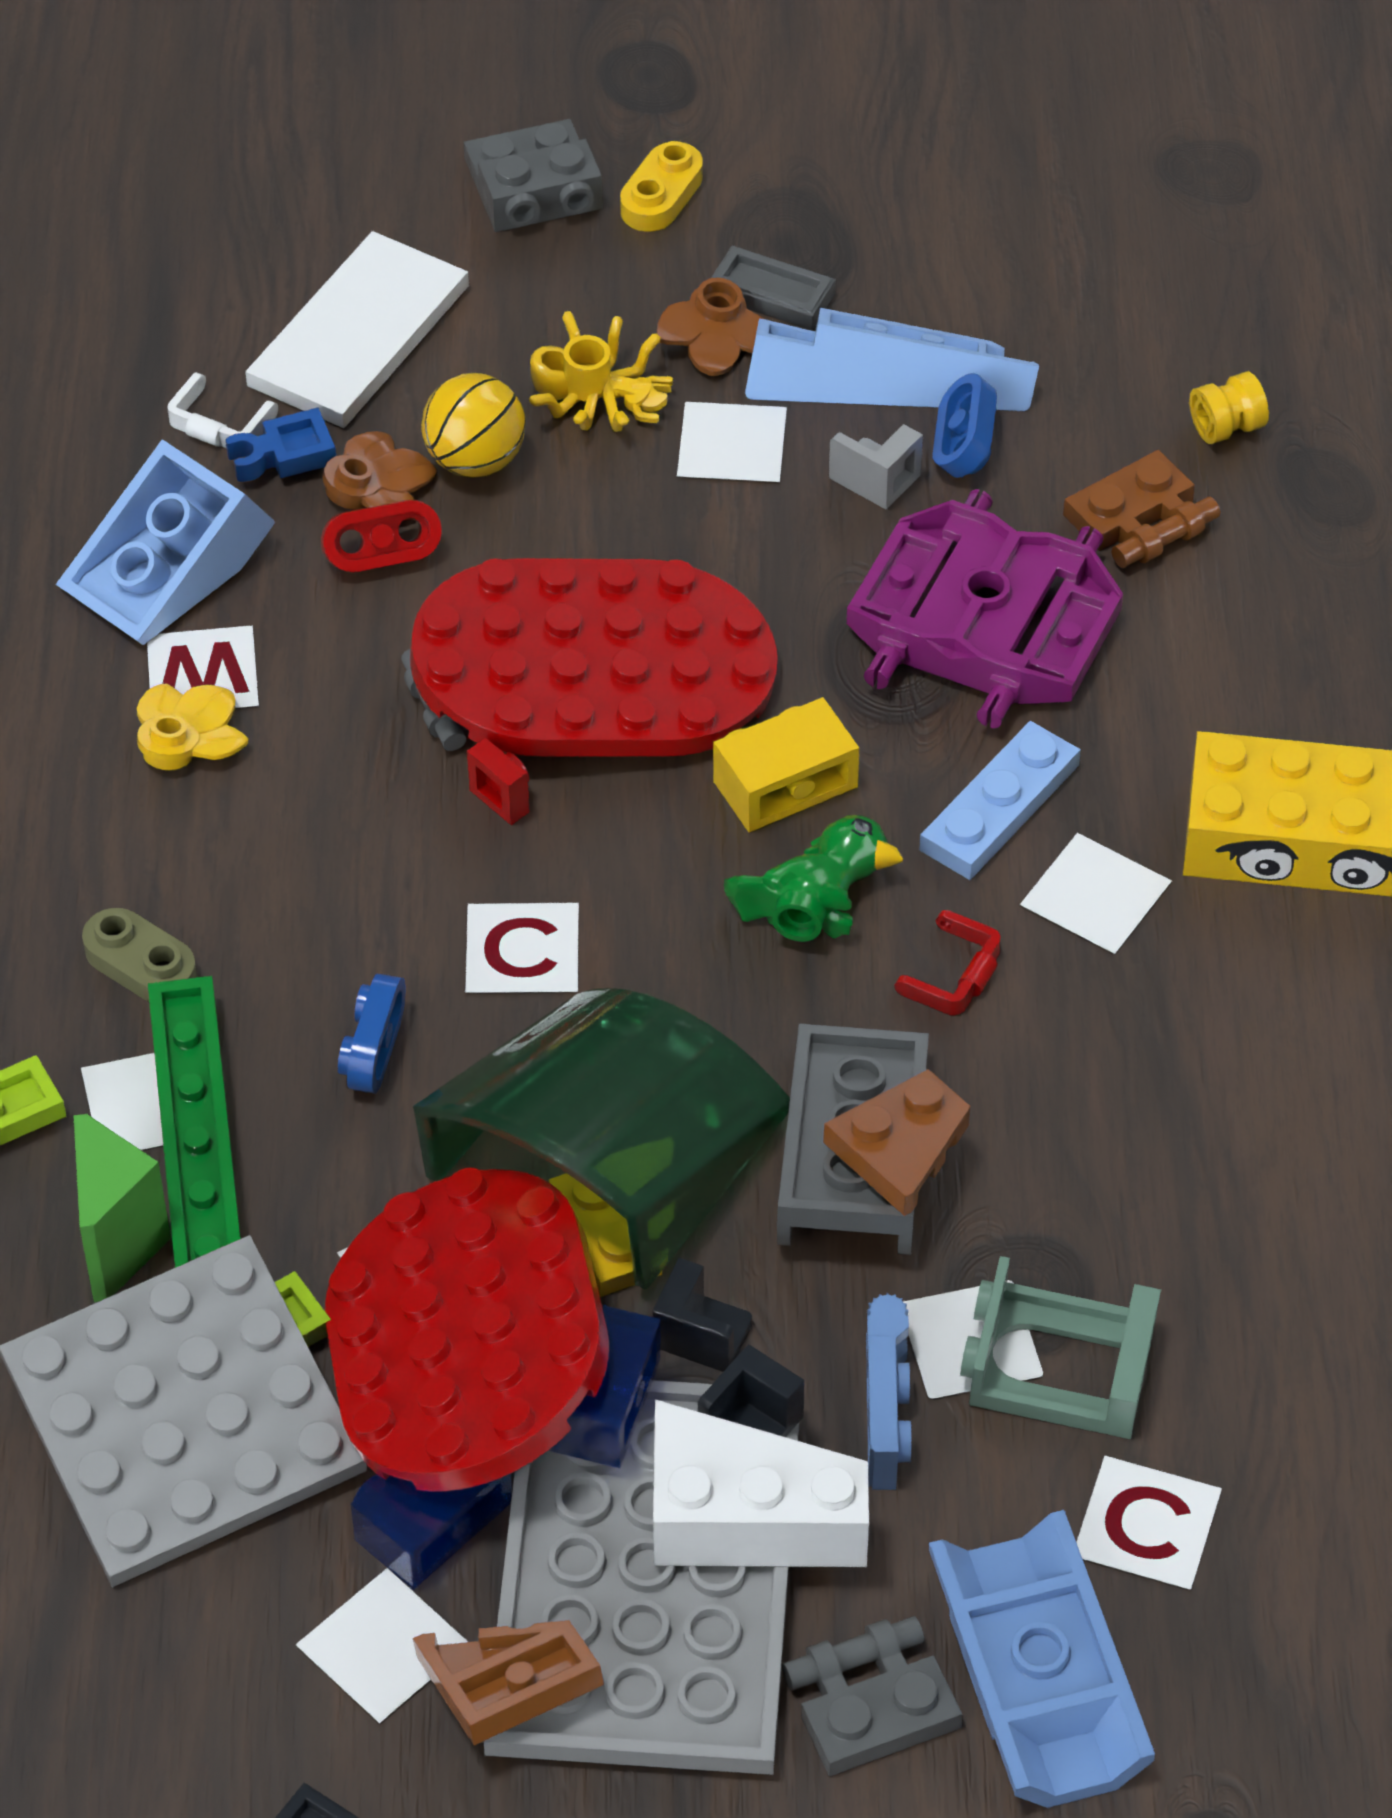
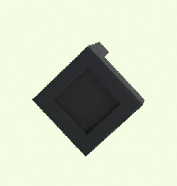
[652,1258,752,1372]
[698,1344,804,1437]

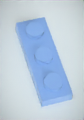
[919,721,1081,880]

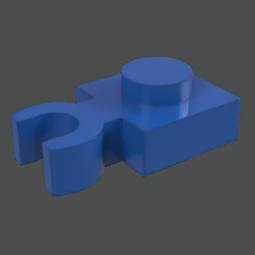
[225,408,336,482]

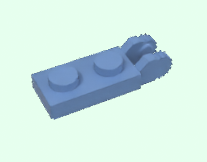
[866,1293,911,1490]

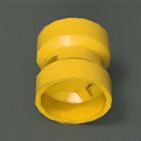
[1189,371,1269,444]

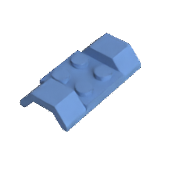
[929,1510,1155,1808]

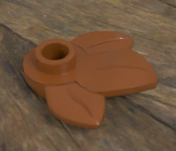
[656,278,764,376]
[322,431,437,520]

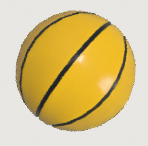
[421,373,526,478]

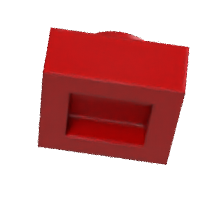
[467,738,529,825]

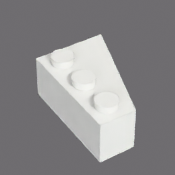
[653,1399,869,1567]

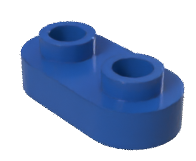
[933,373,997,478]
[338,973,406,1094]

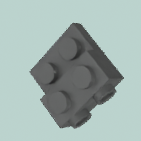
[464,119,603,232]

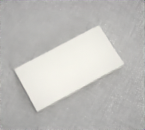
[246,231,469,428]

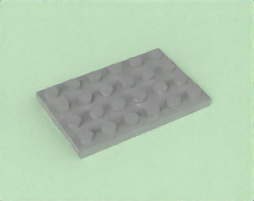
[484,1377,800,1775]

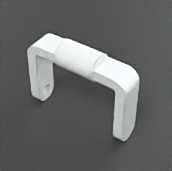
[168,372,278,448]

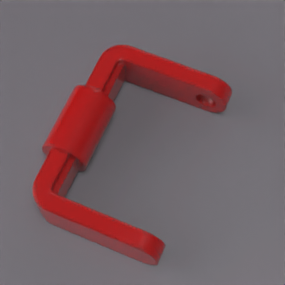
[894,910,1001,1016]

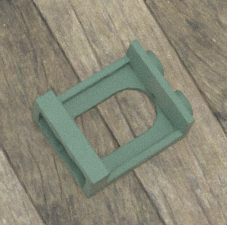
[960,1256,1161,1439]

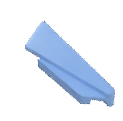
[745,308,1039,411]

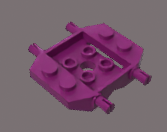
[847,489,1123,729]

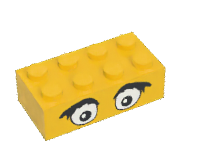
[1183,731,1392,897]

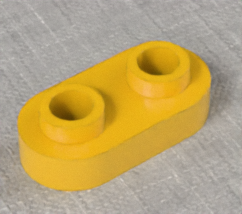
[620,141,703,232]

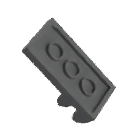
[777,1024,929,1255]

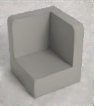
[829,424,923,509]

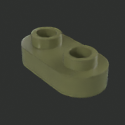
[82,908,197,1002]

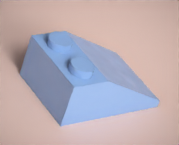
[56,440,276,645]

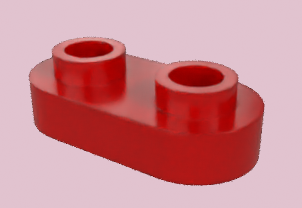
[321,500,442,572]

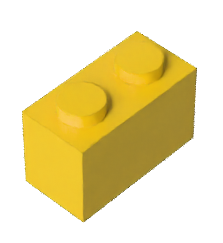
[713,697,860,833]

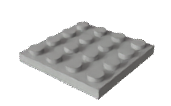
[0,1235,367,1588]

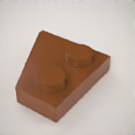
[823,1069,971,1216]
[412,1620,604,1745]

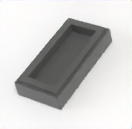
[711,245,836,330]

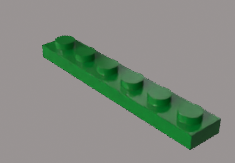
[148,976,241,1268]

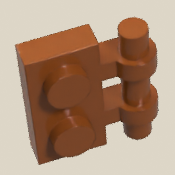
[1063,450,1220,568]

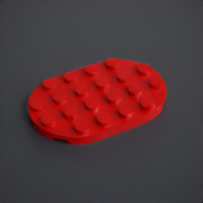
[410,558,778,757]
[325,1168,609,1491]

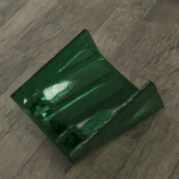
[413,988,790,1290]

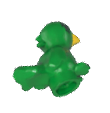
[723,815,903,942]

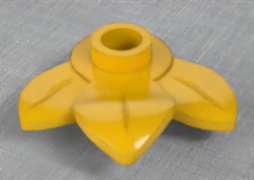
[137,684,248,770]

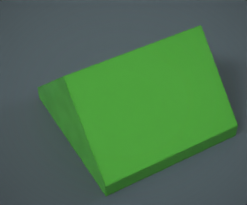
[74,1114,171,1302]

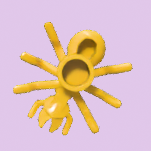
[529,311,673,432]

